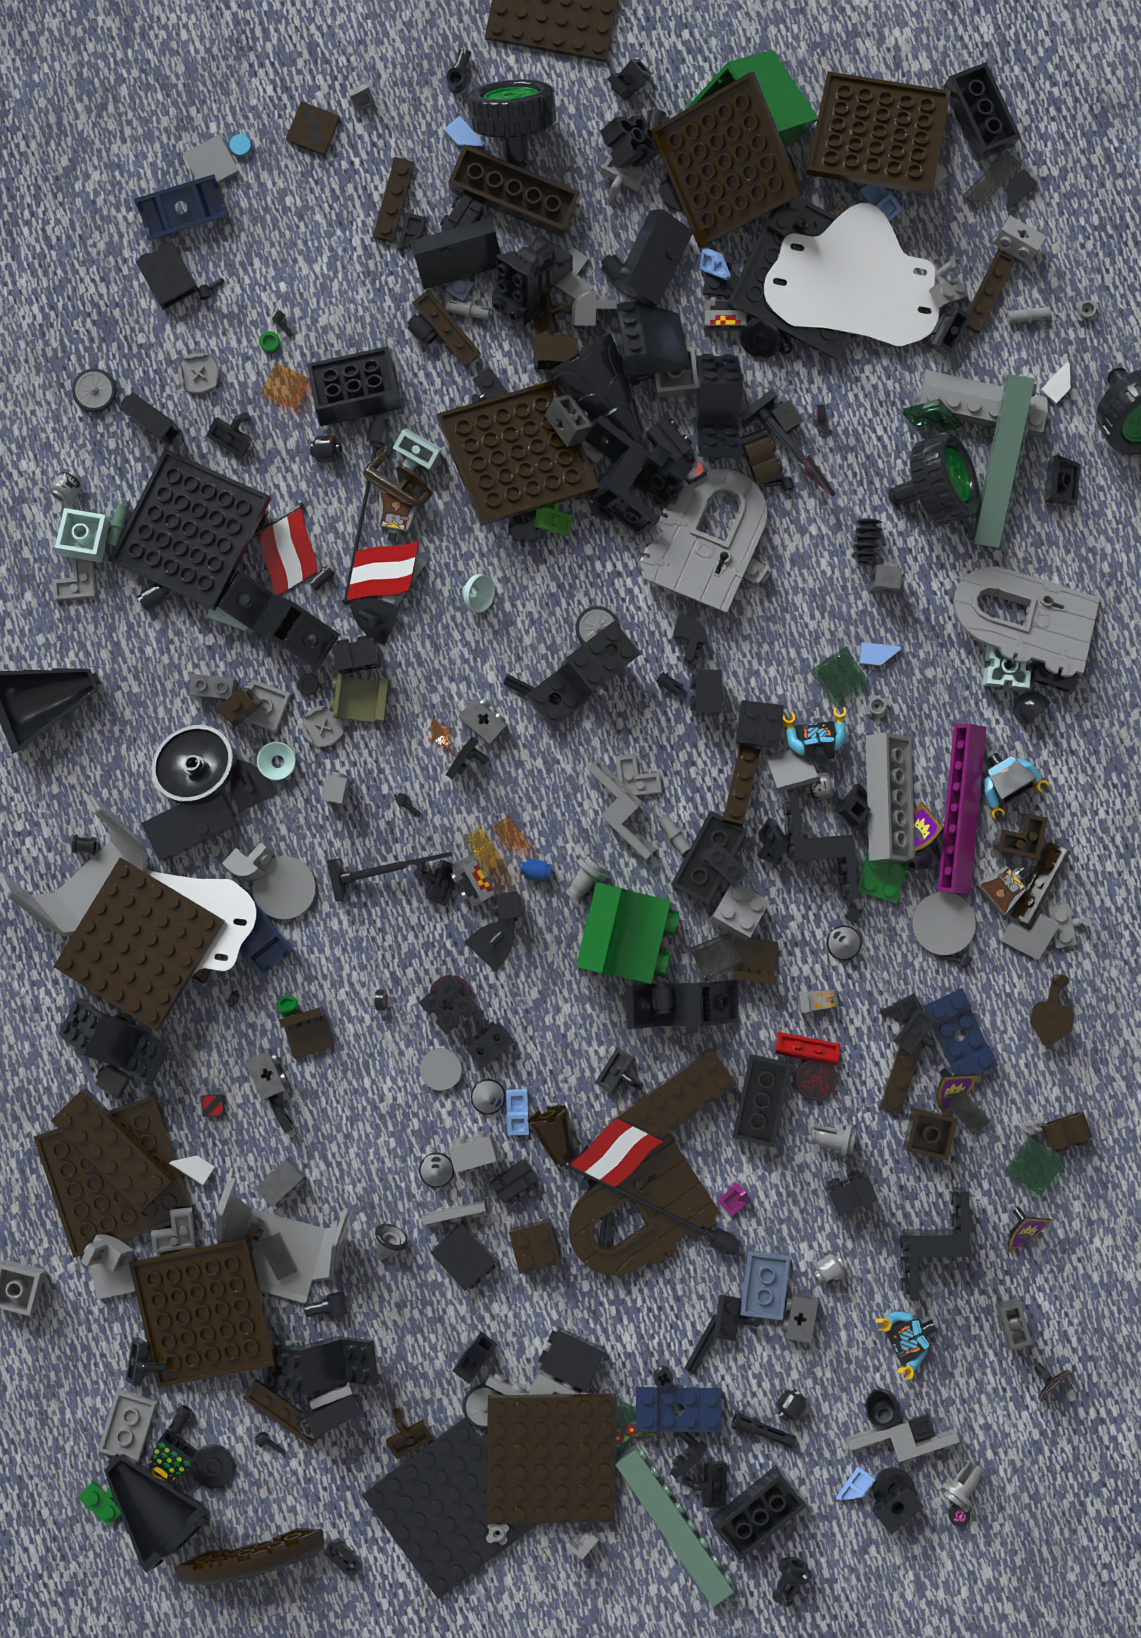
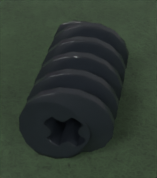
[851,518,883,564]

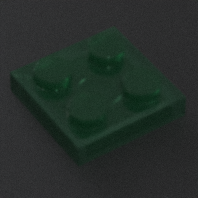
[810,647,869,705]
[1004,1136,1065,1197]

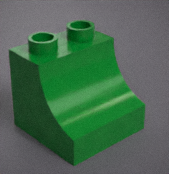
[685,50,819,148]
[576,882,679,984]

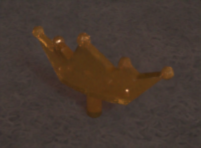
[428,715,453,747]

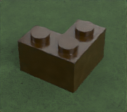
[993,813,1048,860]

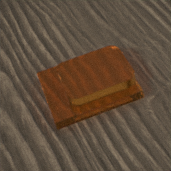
[261,363,310,409]

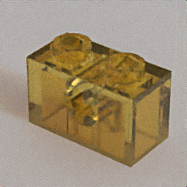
[463,826,504,873]

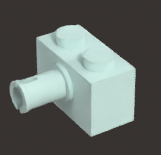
[393,428,443,471]

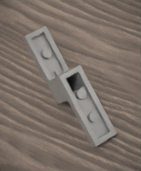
[587,759,656,859]
[485,1369,593,1395]
[845,1418,960,1463]

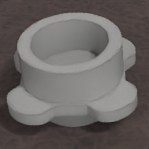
[1075,300,1097,321]
[865,694,889,718]
[1021,1116,1043,1135]
[486,1524,509,1545]

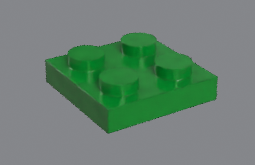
[857,851,907,903]

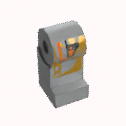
[797,989,839,1013]

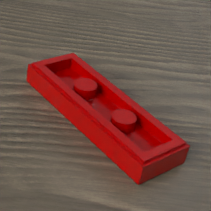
[775,1032,840,1066]

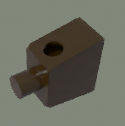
[217,687,263,729]

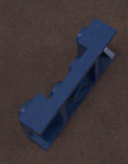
[134,174,228,241]
[233,884,295,976]
[922,988,998,1075]
[635,1387,722,1432]

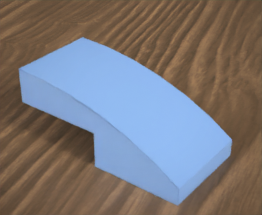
[858,185,903,221]
[506,1089,529,1135]

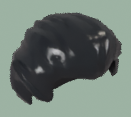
[864,1387,901,1429]

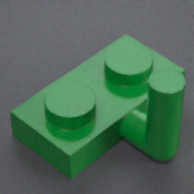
[78,1480,121,1526]

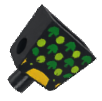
[148,1428,200,1483]

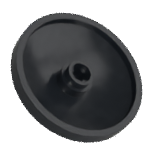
[152,725,235,805]

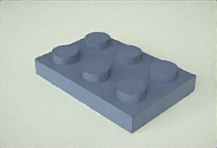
[740,1250,791,1320]

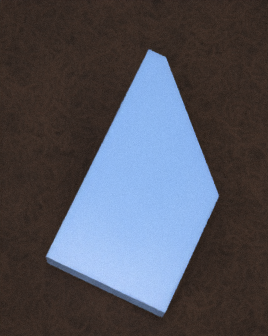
[444,116,485,149]
[699,248,731,280]
[859,642,901,666]
[836,1466,877,1500]

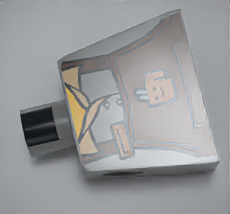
[379,491,420,543]
[975,865,1029,915]

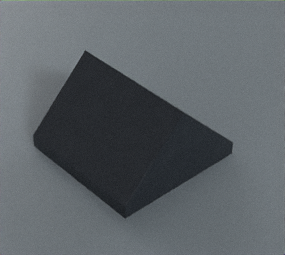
[1044,455,1081,505]

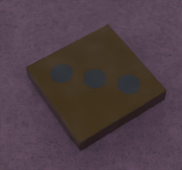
[286,101,340,156]

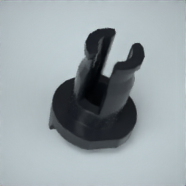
[772,1557,812,1607]

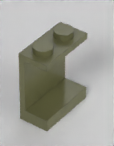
[329,673,388,724]

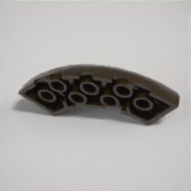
[175,1528,324,1585]

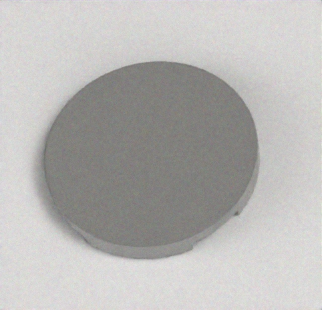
[252,856,316,919]
[912,892,976,955]

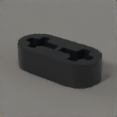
[326,1539,362,1576]

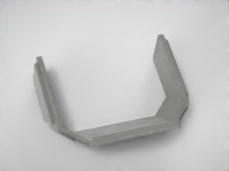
[0,792,148,936]
[216,1177,350,1305]

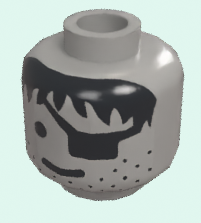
[50,471,82,503]
[805,771,837,800]
[814,1254,847,1286]

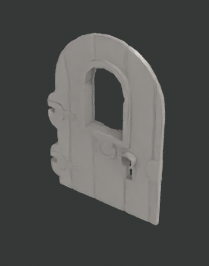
[640,469,767,614]
[953,567,1100,677]

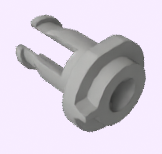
[566,856,608,902]
[810,1124,857,1159]
[941,1460,986,1512]

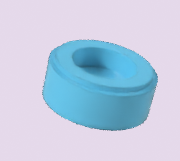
[230,134,251,157]

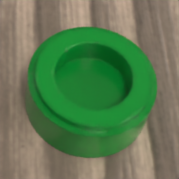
[259,331,281,353]
[276,996,298,1016]

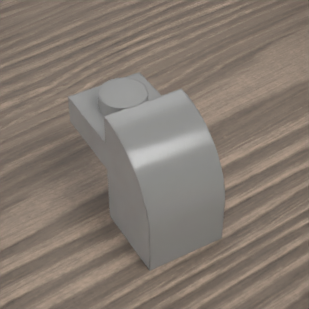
[571,291,617,326]
[222,842,275,881]
[81,1235,134,1272]

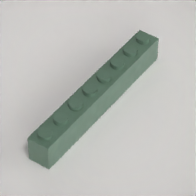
[972,374,1037,548]
[616,1445,734,1607]

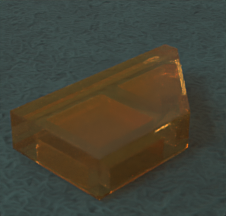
[492,816,531,849]

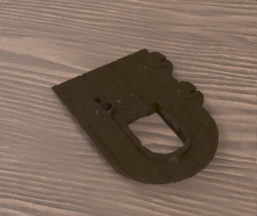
[568,1135,720,1275]

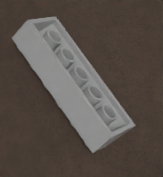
[916,370,1048,438]
[865,732,915,863]

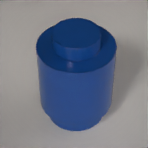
[521,858,552,882]

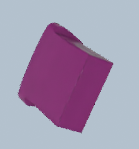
[717,1181,752,1217]

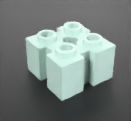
[982,645,1032,690]

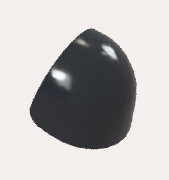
[1013,691,1051,727]

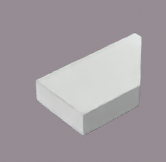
[1040,361,1071,405]
[169,1155,214,1185]

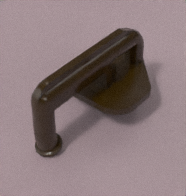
[363,448,433,506]
[1030,974,1074,1046]

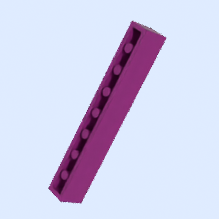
[937,724,987,895]

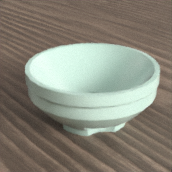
[462,574,495,613]
[257,742,296,780]

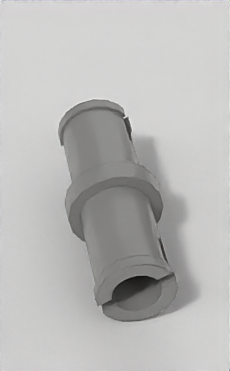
[447,299,491,321]
[1007,306,1051,324]
[657,813,691,855]

